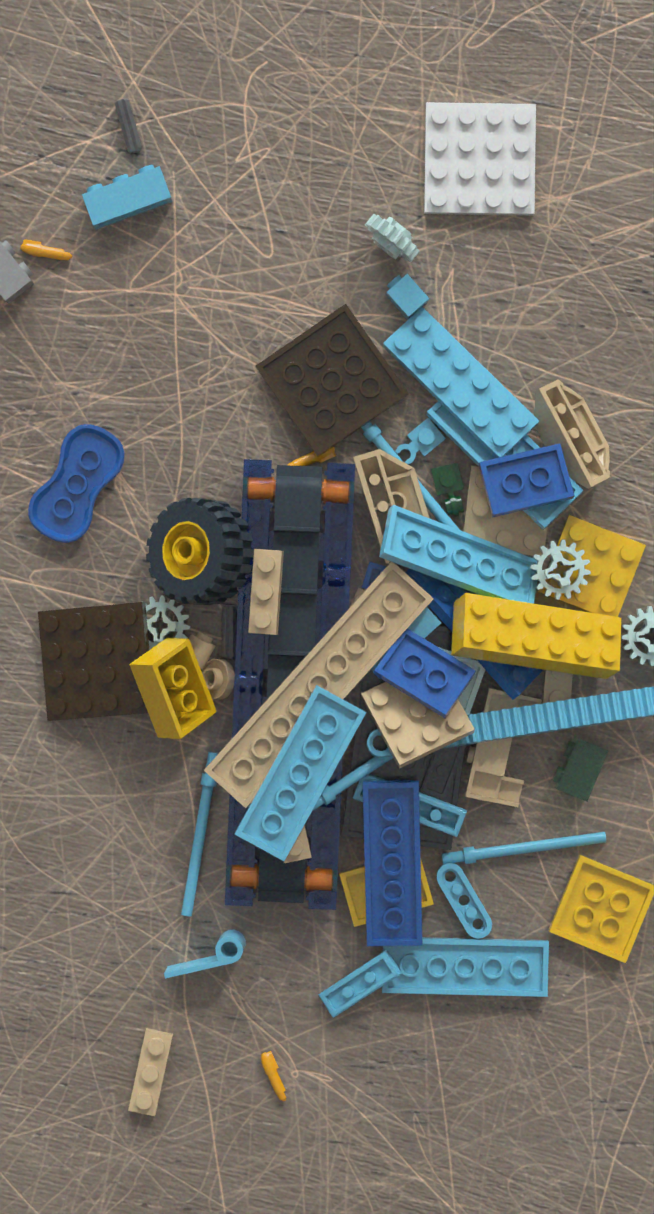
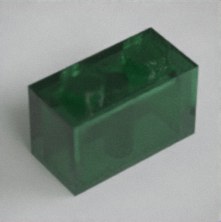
[552,737,608,802]

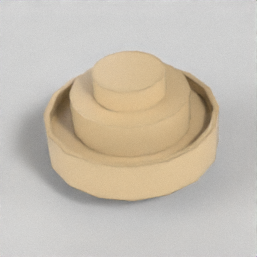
[202,659,235,700]

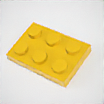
[339,860,434,927]

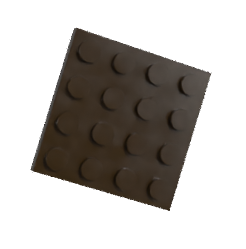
[255,304,409,457]
[38,602,150,721]

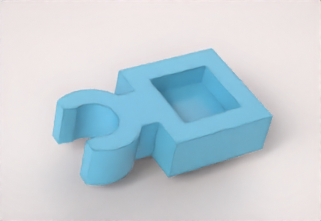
[395,418,446,465]

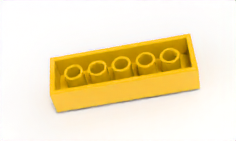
[451,593,621,679]

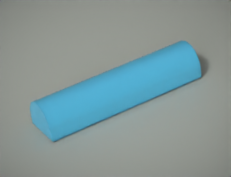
[353,774,467,837]

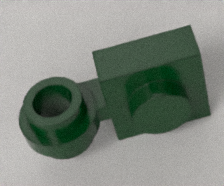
[430,462,464,517]

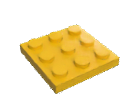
[538,515,646,617]
[548,854,654,963]

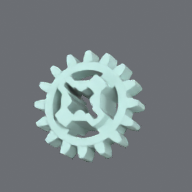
[365,214,420,262]
[530,540,591,600]
[146,595,191,649]
[621,606,654,666]

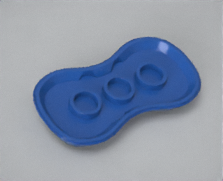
[28,424,124,543]

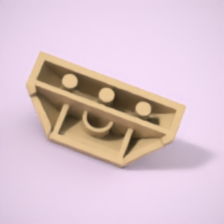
[534,380,610,489]
[353,449,429,563]

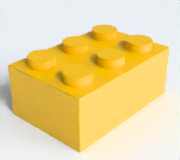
[129,638,217,739]

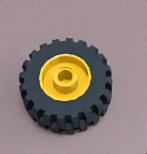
[146,498,254,605]

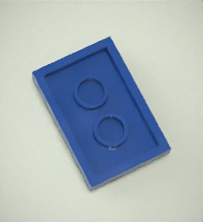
[479,443,575,518]
[374,628,476,718]

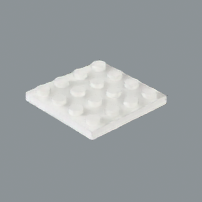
[424,102,536,216]

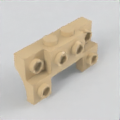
[464,688,542,807]

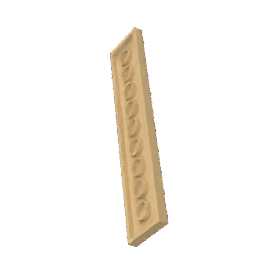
[204,562,434,808]

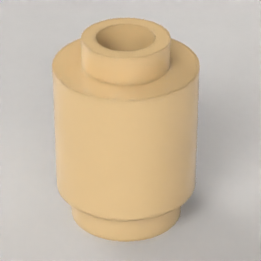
[189,631,216,669]

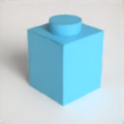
[386,274,429,320]

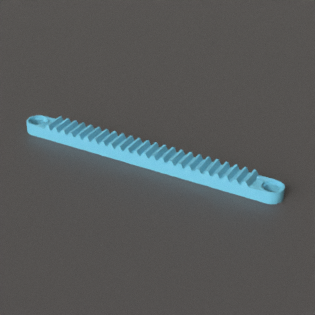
[366,686,654,758]

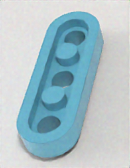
[436,863,492,939]

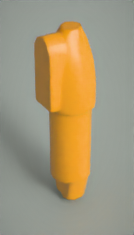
[20,239,72,260]
[287,447,336,466]
[261,1051,286,1101]

